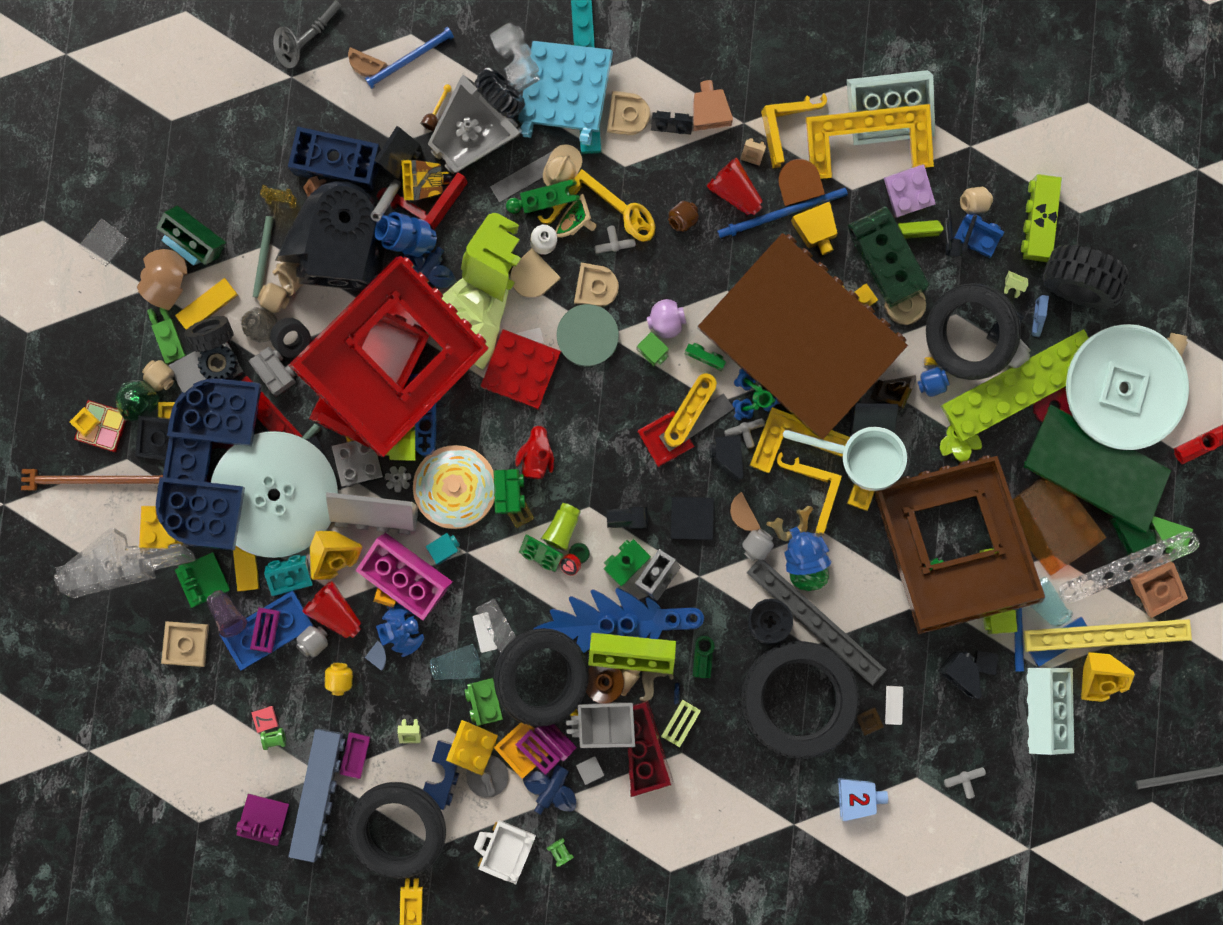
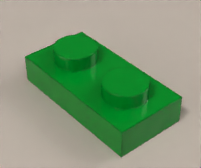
[684,343,726,372]

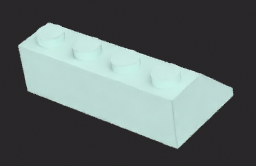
[1027,668,1074,755]

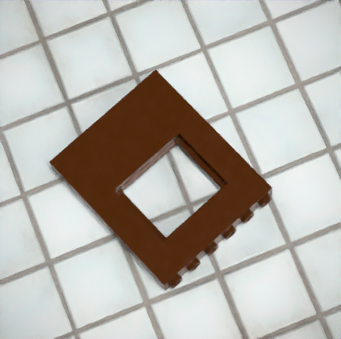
[874,455,1045,634]

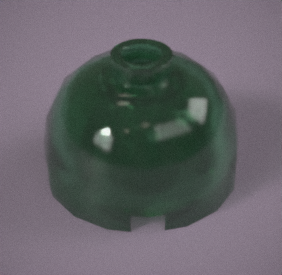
[115,380,159,421]

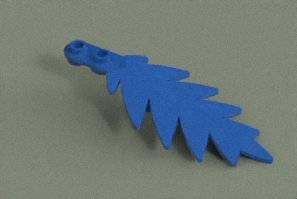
[534,588,704,653]

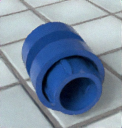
[375,212,437,257]

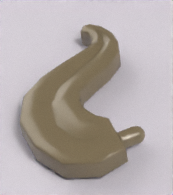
[640,671,674,701]

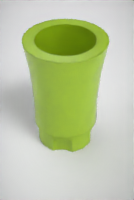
[540,503,581,551]

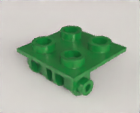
[519,534,564,572]
[175,552,230,608]

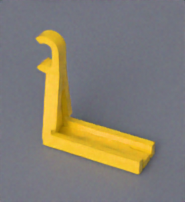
[761,93,827,168]
[538,169,627,225]
[777,452,842,535]

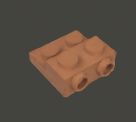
[1130,558,1188,618]

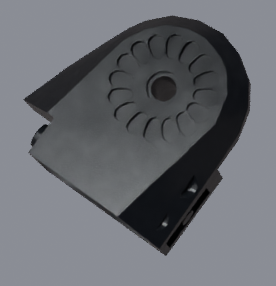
[275,181,380,291]

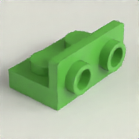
[465,678,503,726]

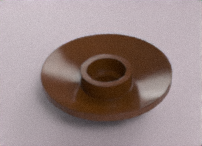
[586,666,625,703]

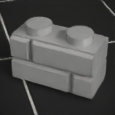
[249,347,296,397]

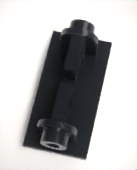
[651,110,693,135]

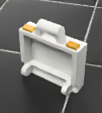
[474,820,536,884]

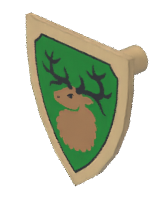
[555,194,596,238]

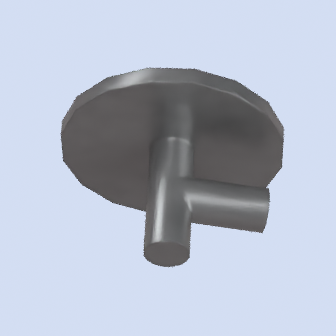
[466,755,508,798]

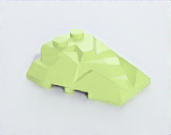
[426,278,509,371]

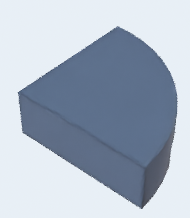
[365,641,386,670]

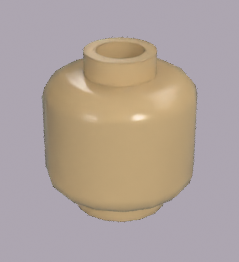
[960,187,993,215]
[257,283,290,313]
[142,360,174,391]

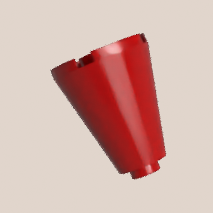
[706,158,762,215]
[302,581,361,638]

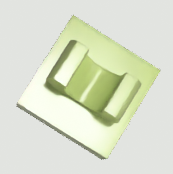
[1004,271,1028,298]
[398,719,421,743]

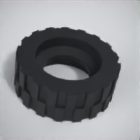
[184,316,234,352]

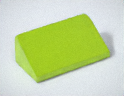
[898,220,943,239]

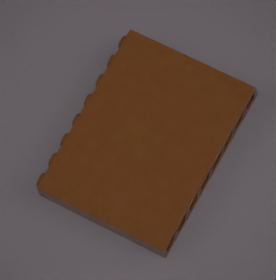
[697,233,908,440]

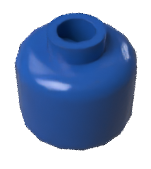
[917,367,950,397]

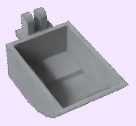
[566,703,635,748]

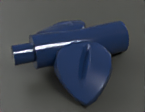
[404,246,456,288]
[523,765,576,815]

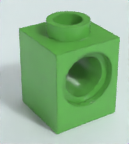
[636,332,669,366]

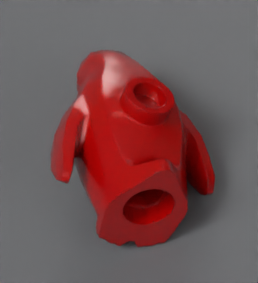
[515,426,554,480]

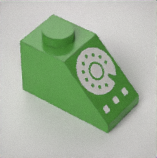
[1149,516,1193,556]

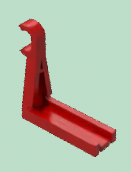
[377,172,468,230]

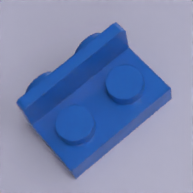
[953,214,1004,258]

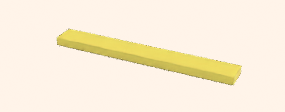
[1023,619,1192,652]

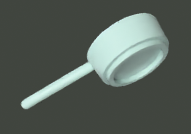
[783,427,907,491]

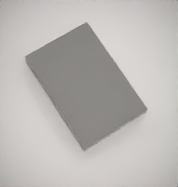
[168,342,244,393]

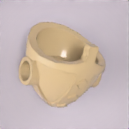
[272,262,304,296]

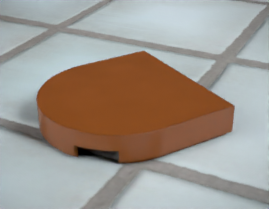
[779,159,825,206]

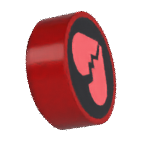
[559,554,581,576]

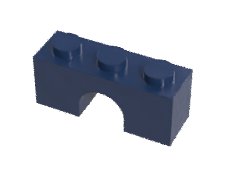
[423,740,460,810]

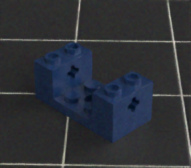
[288,127,381,192]

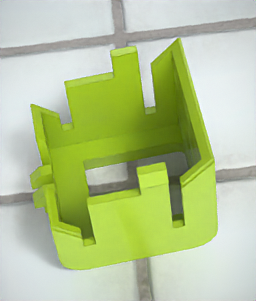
[461,213,521,302]

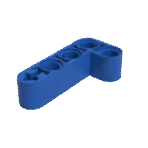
[401,374,436,457]

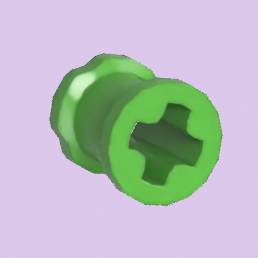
[260,728,286,751]
[547,838,574,867]

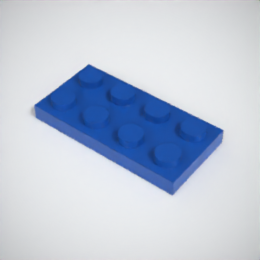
[220,591,315,671]

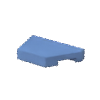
[1031,295,1049,337]

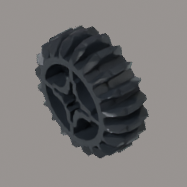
[475,68,525,118]

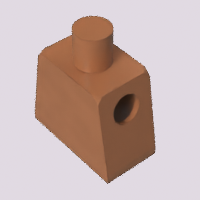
[693,80,733,131]

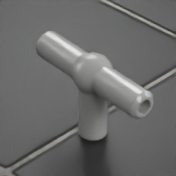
[594,226,636,254]
[724,418,765,449]
[944,767,986,799]

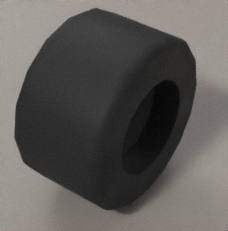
[270,318,311,358]

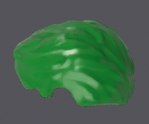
[790,568,829,591]

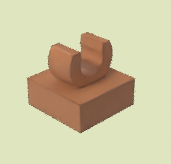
[303,176,326,197]

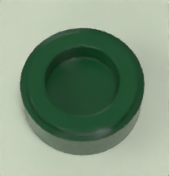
[569,543,590,564]

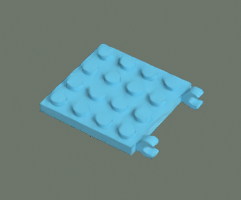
[518,41,613,145]

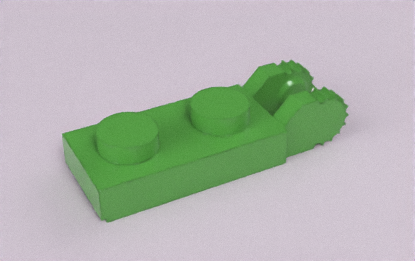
[147,308,186,365]

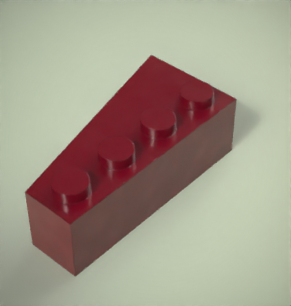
[628,701,673,797]

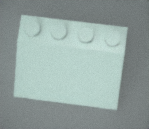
[847,70,935,145]

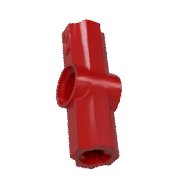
[1174,424,1223,464]

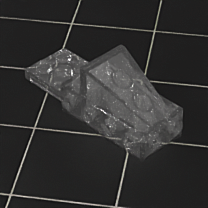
[54,528,195,598]

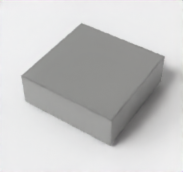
[576,756,604,785]

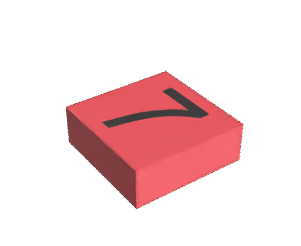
[251,706,279,733]

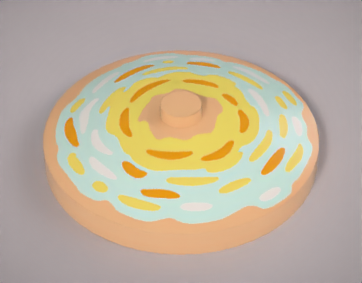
[413,445,495,529]

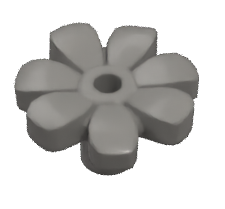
[456,117,482,142]
[385,466,412,492]

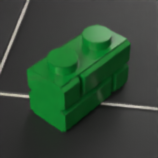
[493,469,525,514]

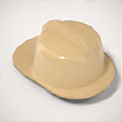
[543,145,582,186]

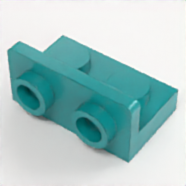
[264,555,313,596]

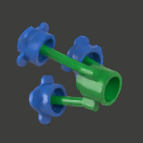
[732,368,780,420]

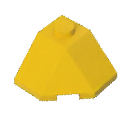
[310,531,363,580]
[1081,652,1135,702]

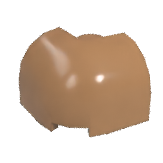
[137,249,187,310]

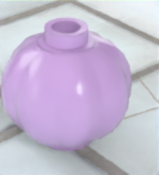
[647,299,686,338]

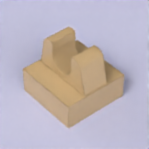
[740,138,766,166]

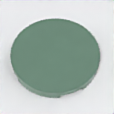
[557,304,619,367]

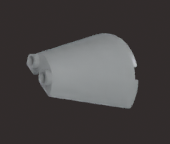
[428,75,522,174]

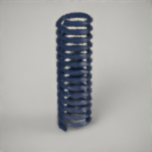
[674,682,680,705]

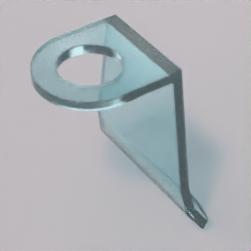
[1030,577,1073,627]
[430,644,480,680]

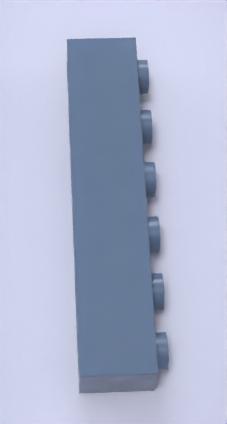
[289,729,345,862]

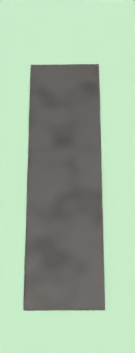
[490,151,553,202]
[659,393,734,452]

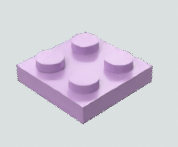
[884,165,935,217]

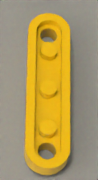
[664,373,717,447]

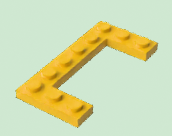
[806,104,934,179]
[749,407,875,511]

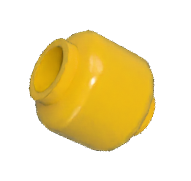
[325,663,352,696]

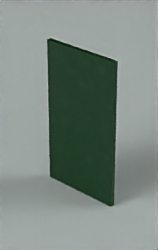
[1023,405,1171,533]

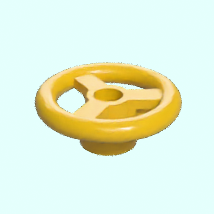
[623,203,655,242]

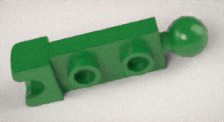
[506,179,580,214]

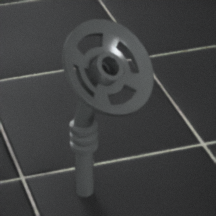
[273,0,342,68]

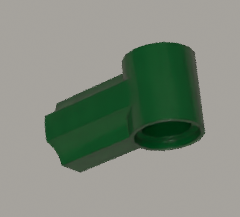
[692,635,715,678]

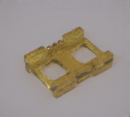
[260,185,296,208]

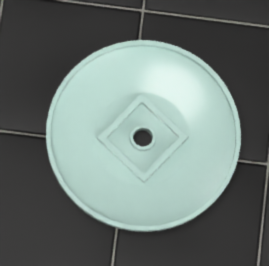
[1066,324,1189,450]
[211,432,338,558]

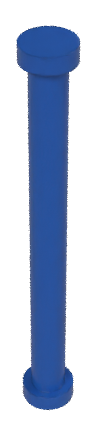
[365,27,454,89]

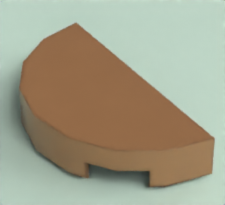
[348,47,388,77]
[730,492,761,531]

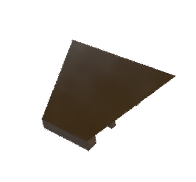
[870,375,916,412]

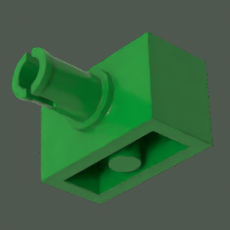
[603,539,651,587]

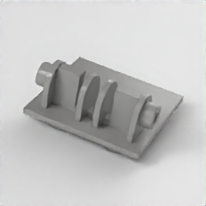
[332,441,383,487]

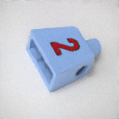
[838,778,888,821]

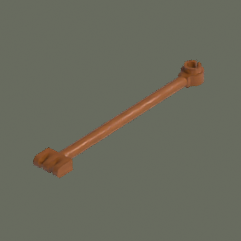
[21,469,163,491]

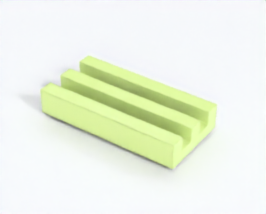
[661,700,701,747]

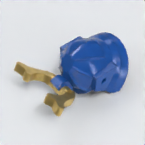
[767,506,831,575]

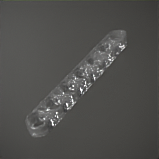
[1058,531,1199,603]

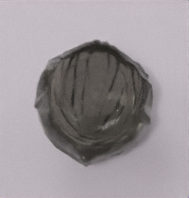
[240,307,278,343]

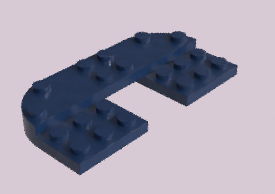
[156,379,262,551]

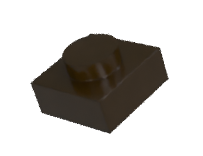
[857,707,884,736]

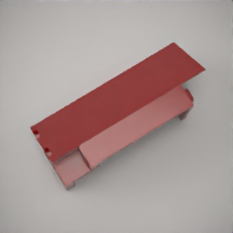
[309,298,430,447]

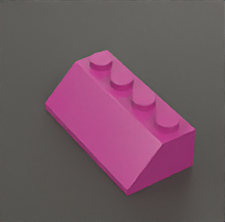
[356,532,453,620]

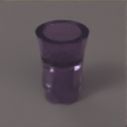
[207,590,247,638]

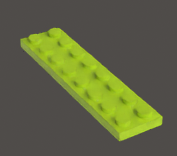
[940,329,1089,442]

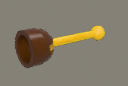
[420,84,452,131]

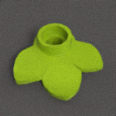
[940,425,982,462]

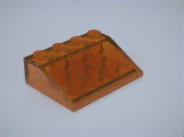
[1012,477,1106,576]

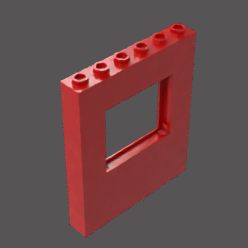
[288,256,489,457]

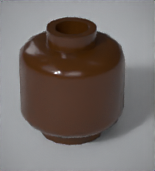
[668,201,699,232]

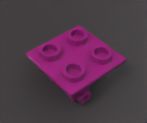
[236,793,289,846]

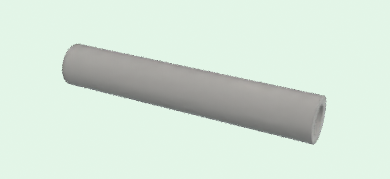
[371,179,402,221]

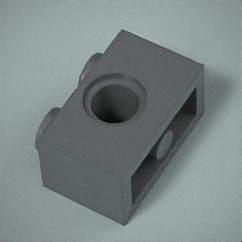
[635,549,681,601]

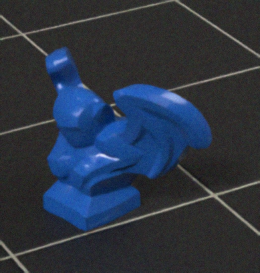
[376,604,424,657]

